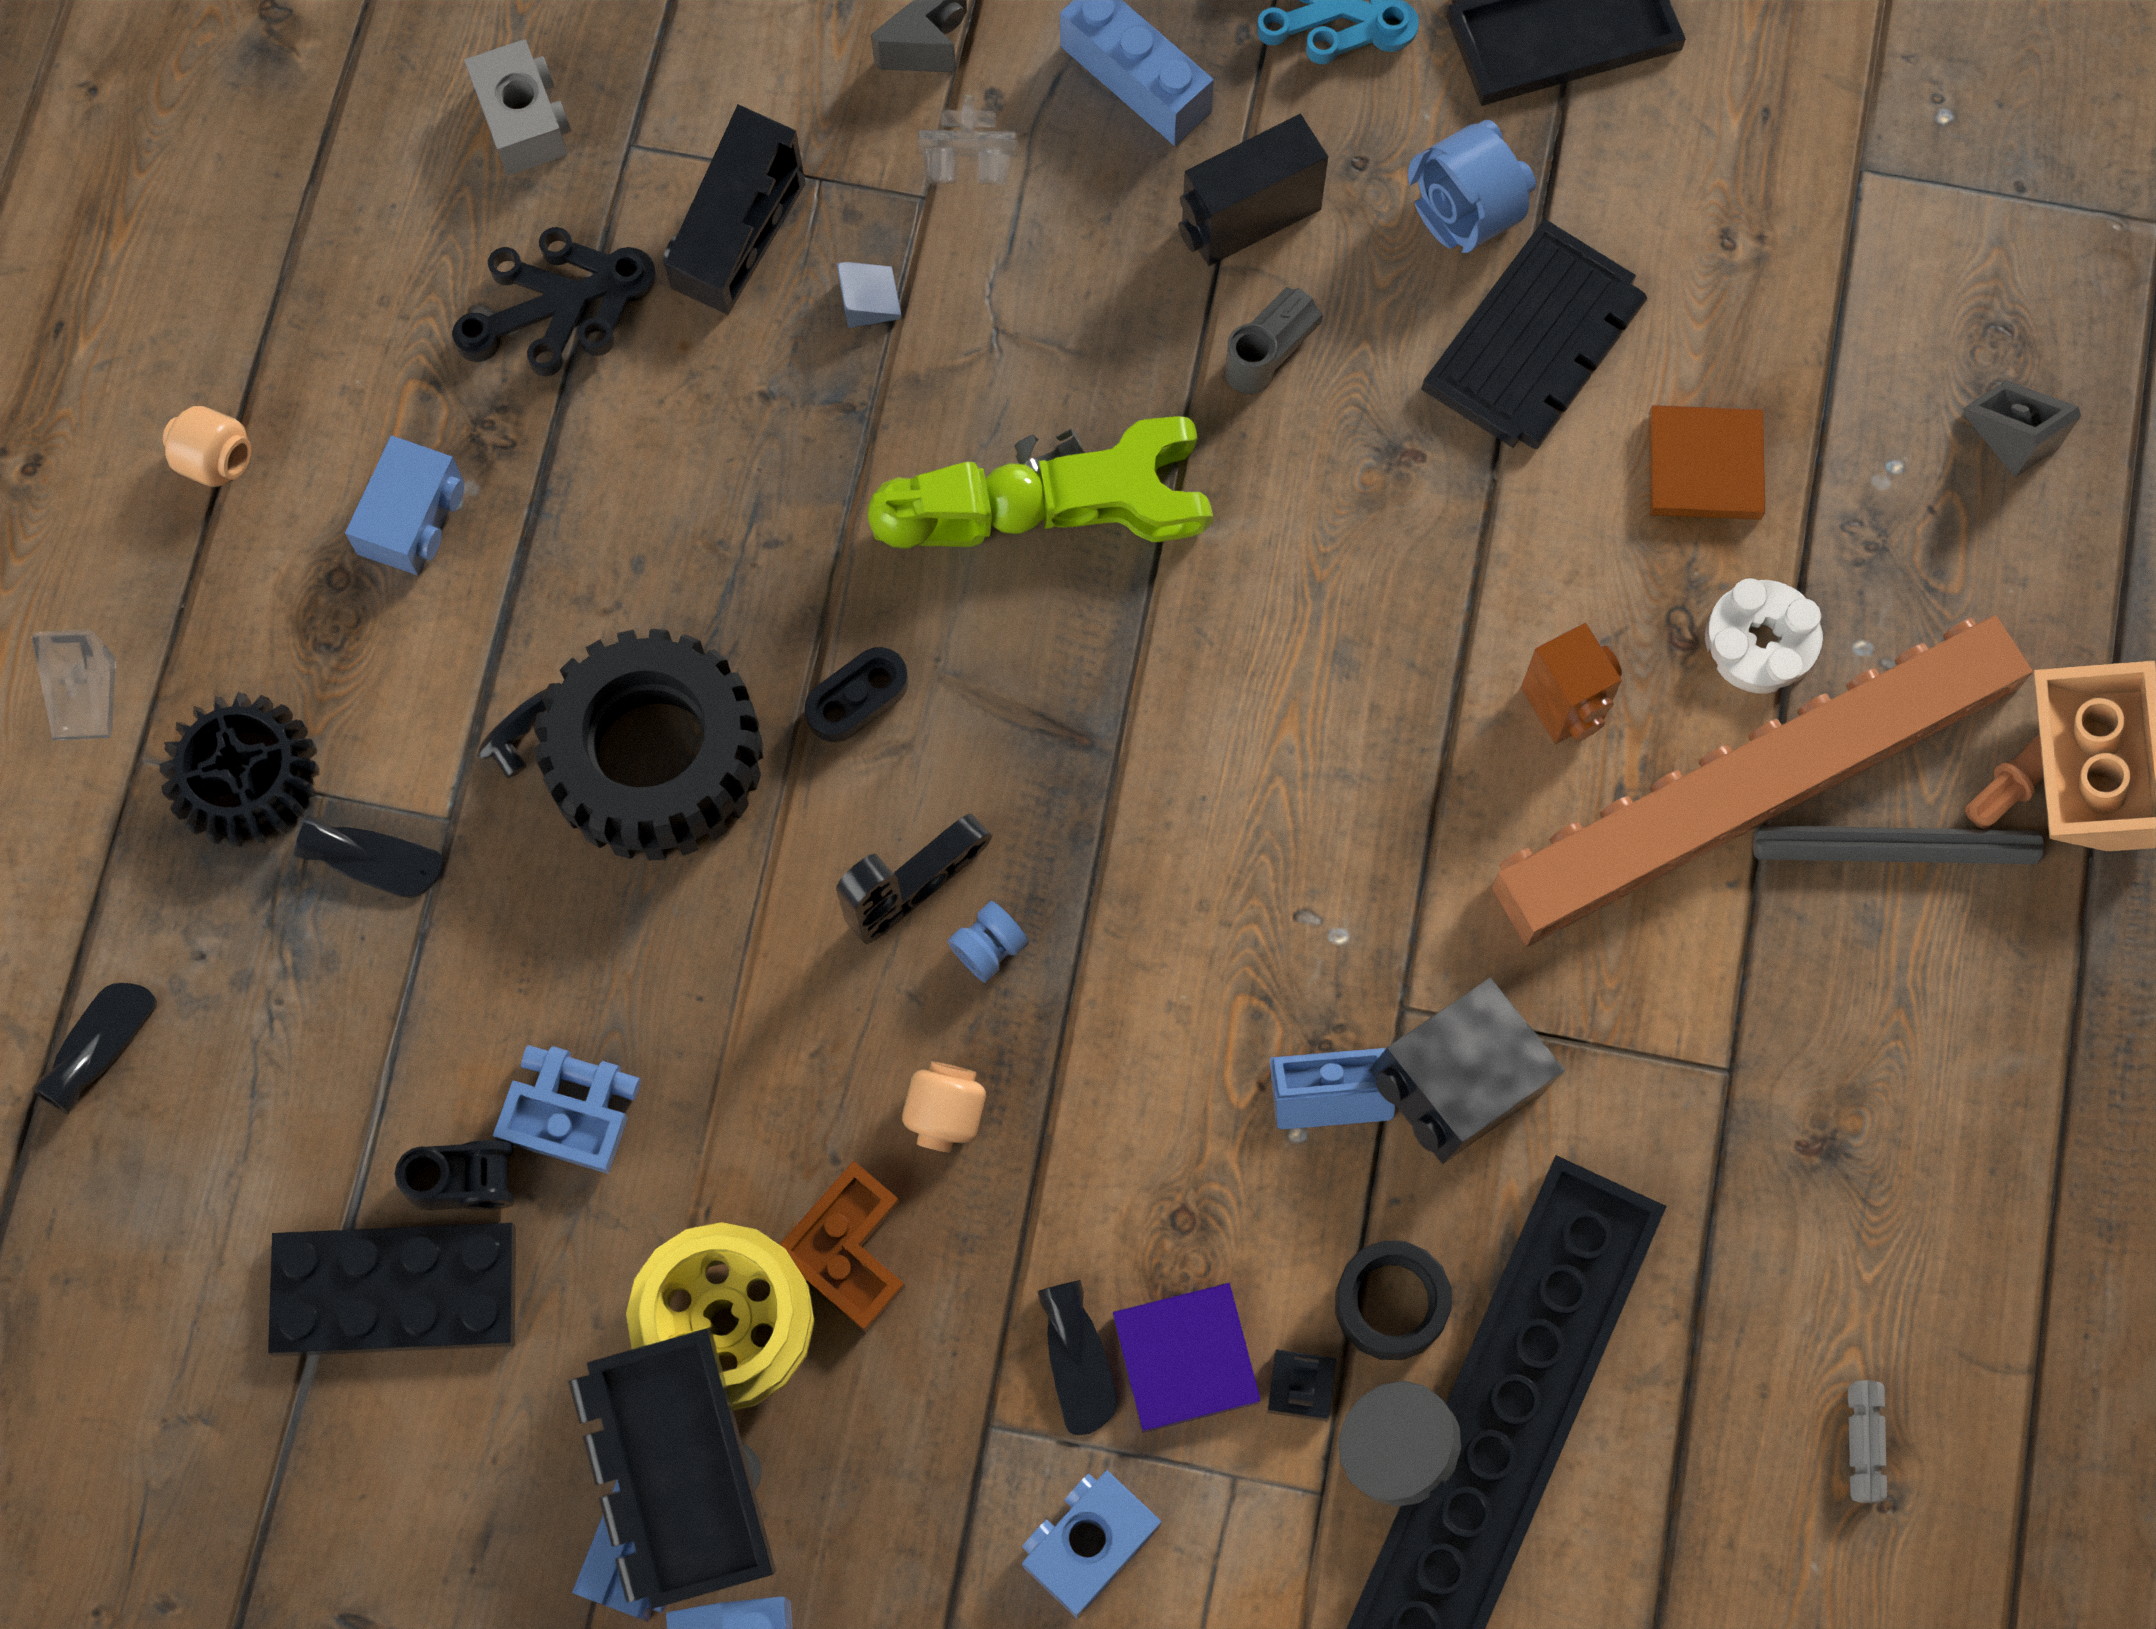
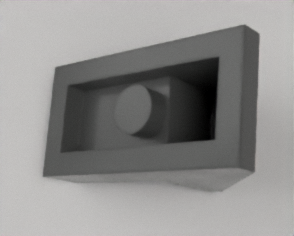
[871,0,967,72]

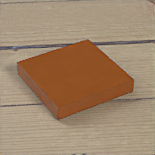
[1649,405,1765,520]

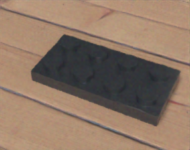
[268,1223,516,1357]

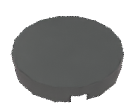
[1339,1381,1461,1507]

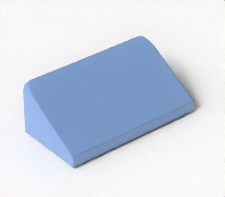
[1270,1048,1395,1129]

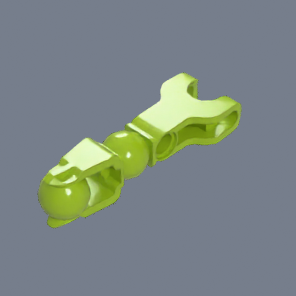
[867,416,1214,549]

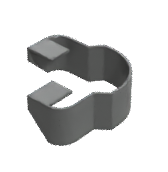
[1014,428,1084,471]

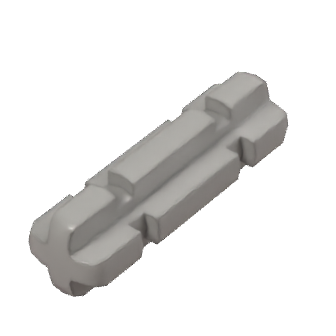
[1848,1380,1887,1503]

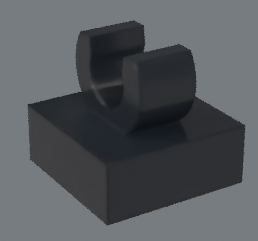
[1267,1349,1336,1422]

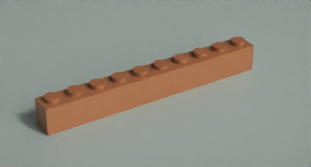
[1492,614,2033,947]

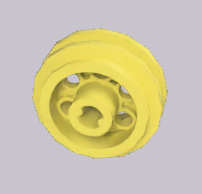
[626,1222,814,1410]

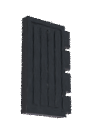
[1446,0,1686,106]
[1421,218,1647,449]
[568,1327,776,1609]

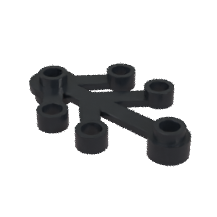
[452,227,656,377]

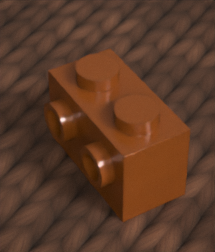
[1521,622,1622,744]

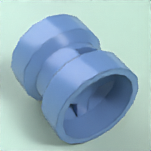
[947,901,1029,983]

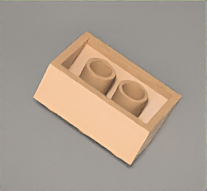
[2034,661,2156,851]

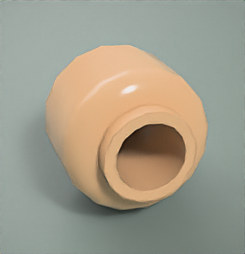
[163,406,251,487]
[902,1061,986,1153]

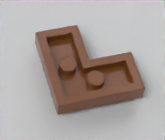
[780,1160,905,1333]

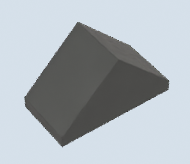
[1963,380,2081,477]

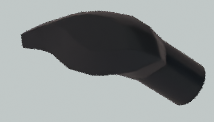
[478,683,561,778]

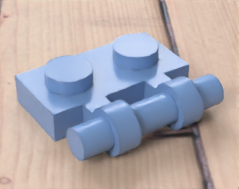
[493,1045,641,1174]

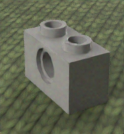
[464,39,571,176]

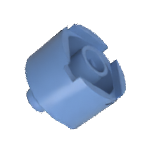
[1408,120,1536,253]

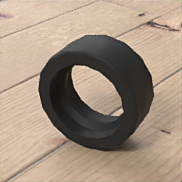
[1335,1241,1452,1360]

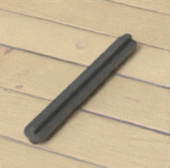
[1752,825,2044,864]

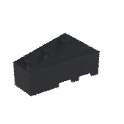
[663,104,806,315]

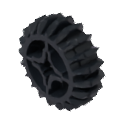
[159,692,320,848]

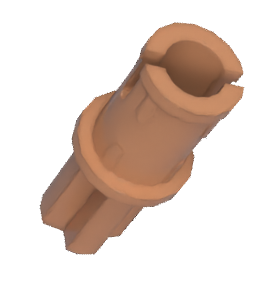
[1965,734,2044,829]

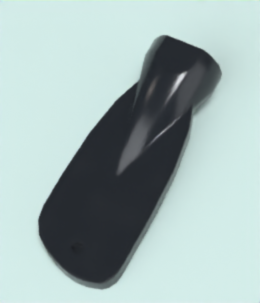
[294,816,443,898]
[32,983,157,1114]
[1037,1280,1117,1435]

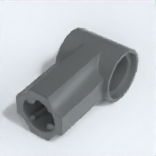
[1224,287,1323,394]

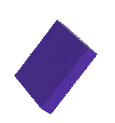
[1113,1283,1261,1433]

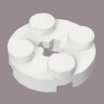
[1705,578,1823,694]

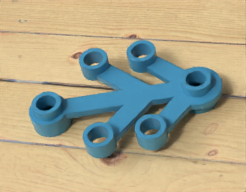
[1257,0,1419,64]

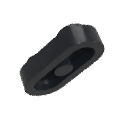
[805,647,909,742]

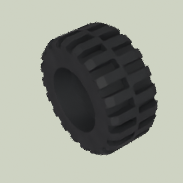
[534,628,763,861]

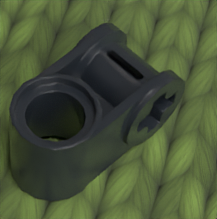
[394,1140,514,1211]

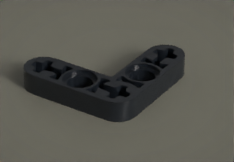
[836,813,992,944]

